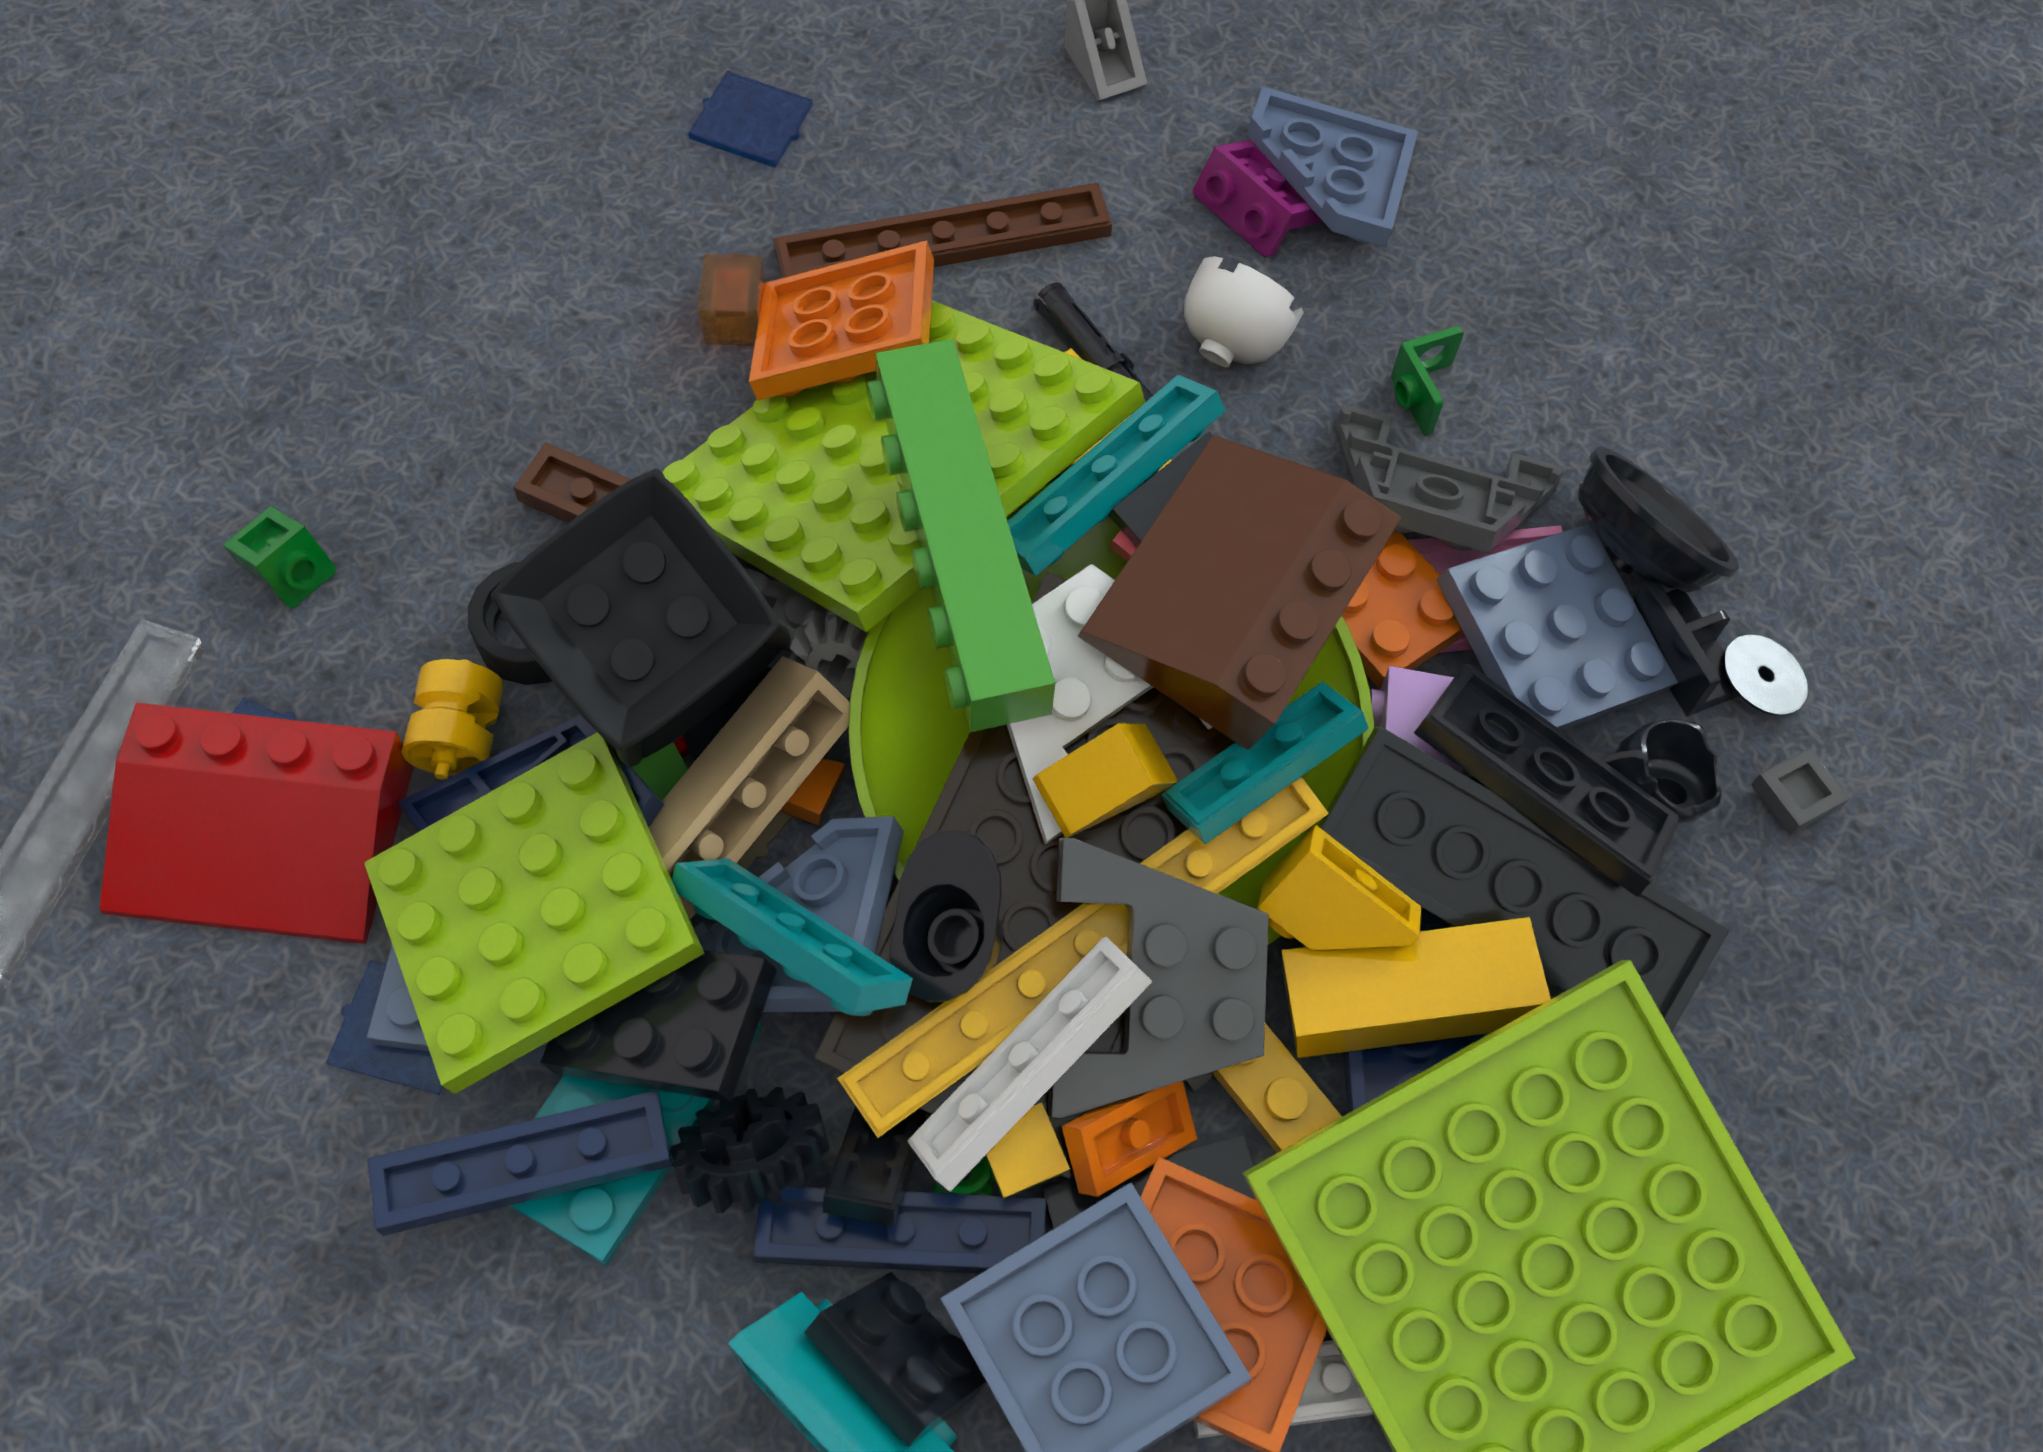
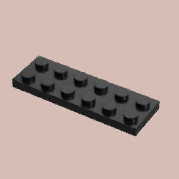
[1318,726,1730,1032]

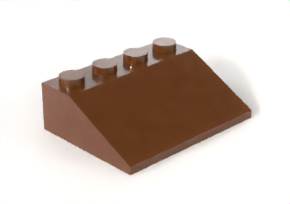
[1078,435,1402,751]

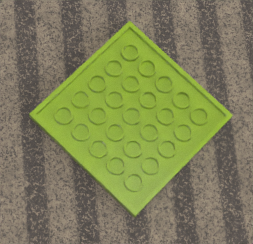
[663,300,1145,632]
[1243,960,1855,1452]

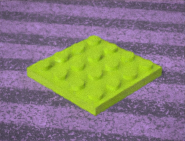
[364,732,705,1094]

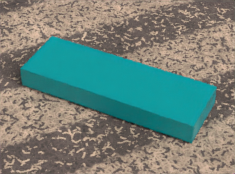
[1161,682,1369,844]

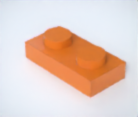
[1062,1081,1197,1197]

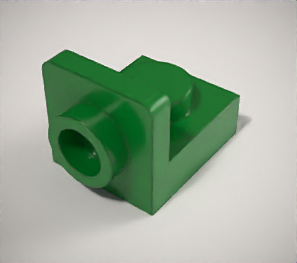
[223,506,336,608]

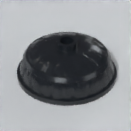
[1578,447,1739,592]

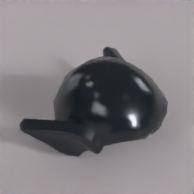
[1601,719,1722,823]

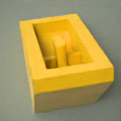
[1032,723,1179,838]

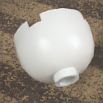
[1184,256,1303,367]

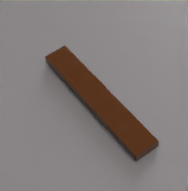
[773,183,1112,278]

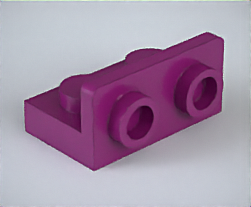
[1193,139,1321,257]

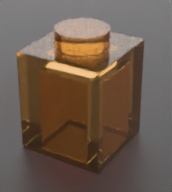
[698,253,765,346]

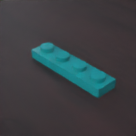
[1007,375,1226,576]
[672,858,913,1016]

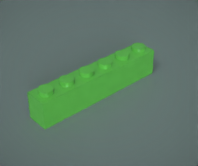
[866,338,1055,732]

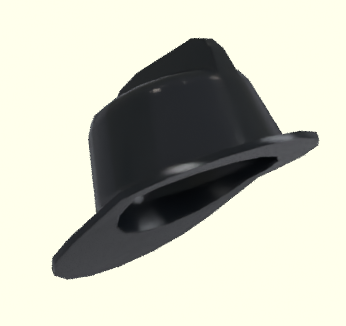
[890,830,1003,1002]

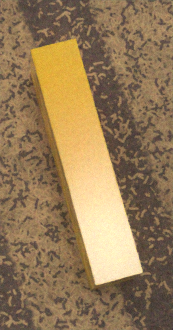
[1281,917,1551,1058]

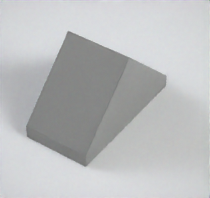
[1064,0,1148,100]

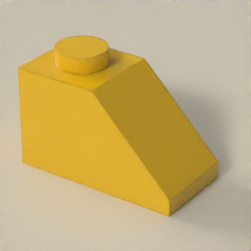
[1257,824,1421,950]

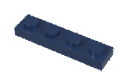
[367,1090,672,1236]
[754,1186,1046,1274]

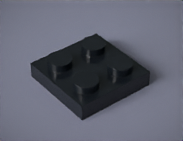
[804,1272,987,1447]

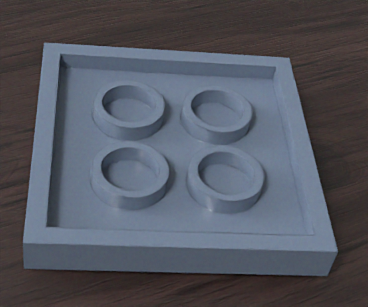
[1436,524,1678,730]
[940,1183,1252,1452]

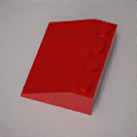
[99,702,414,944]

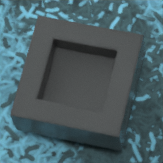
[1751,747,1850,836]

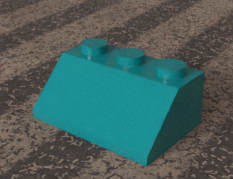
[728,1292,958,1452]

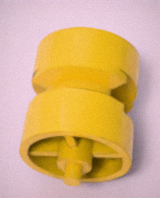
[401,659,504,780]

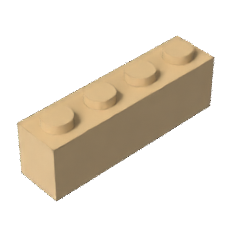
[649,656,850,919]

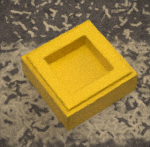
[985,1102,1070,1199]

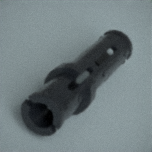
[1033,282,1154,414]

